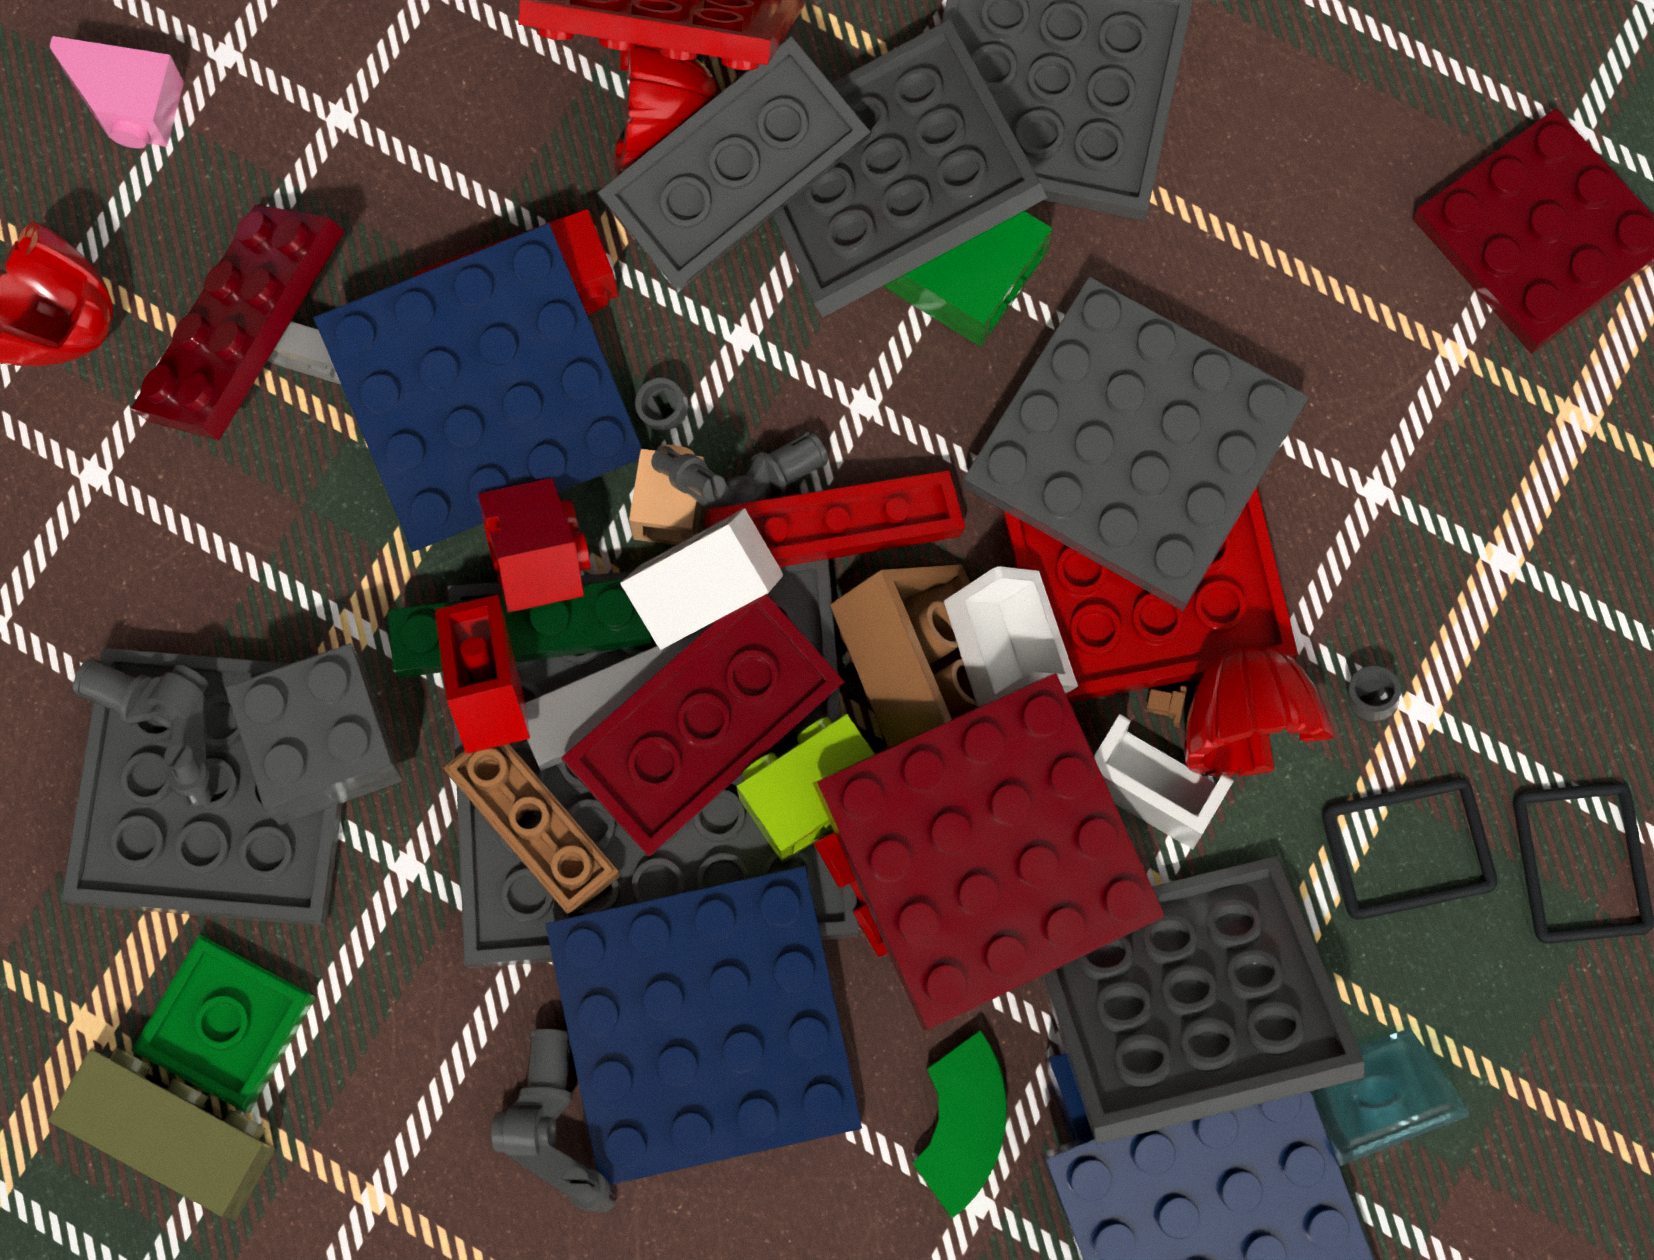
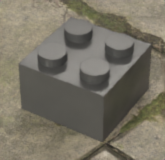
[225,643,404,825]

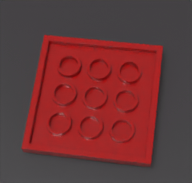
[518,0,805,70]
[1001,488,1298,703]

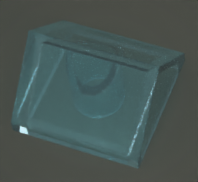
[1311,1028,1470,1168]

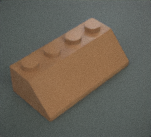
[830,564,978,748]

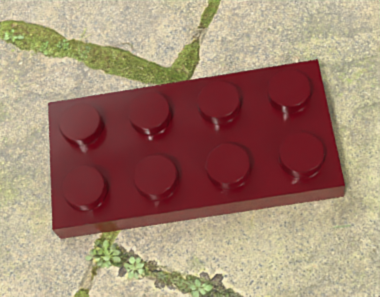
[131,204,344,441]
[561,594,845,857]

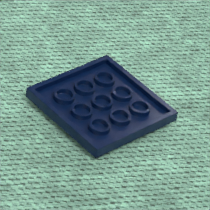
[313,223,642,552]
[545,866,863,1185]
[1041,1091,1374,1260]

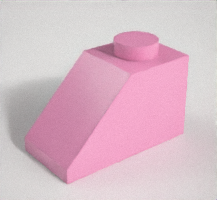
[49,36,184,148]

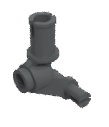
[651,430,828,510]
[73,658,212,809]
[491,1029,616,1213]

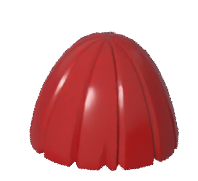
[613,44,721,175]
[0,221,113,366]
[1184,645,1334,777]

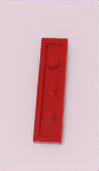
[704,470,966,567]

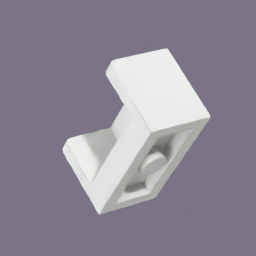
[620,508,783,650]
[944,566,1078,707]
[1094,714,1234,850]

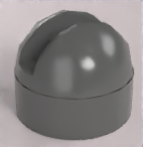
[635,378,689,431]
[1348,666,1401,723]

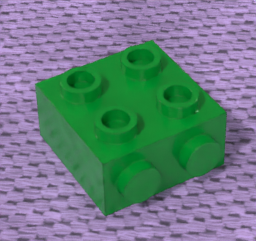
[883,211,1052,347]

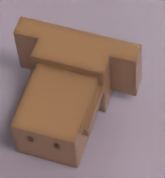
[1147,686,1188,728]

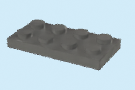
[597,36,871,293]

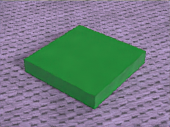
[131,934,316,1114]

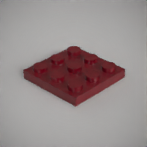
[1413,108,1654,354]

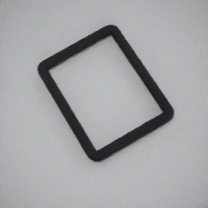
[1322,778,1498,920]
[1513,782,1654,944]

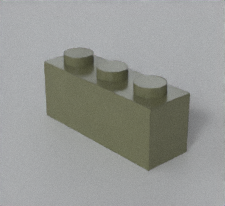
[48,1047,277,1221]

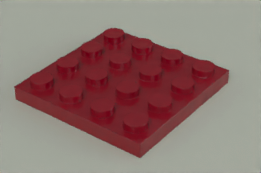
[813,673,1165,1030]

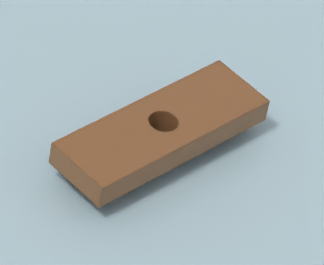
[443,744,621,918]

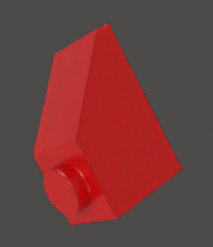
[435,594,530,754]

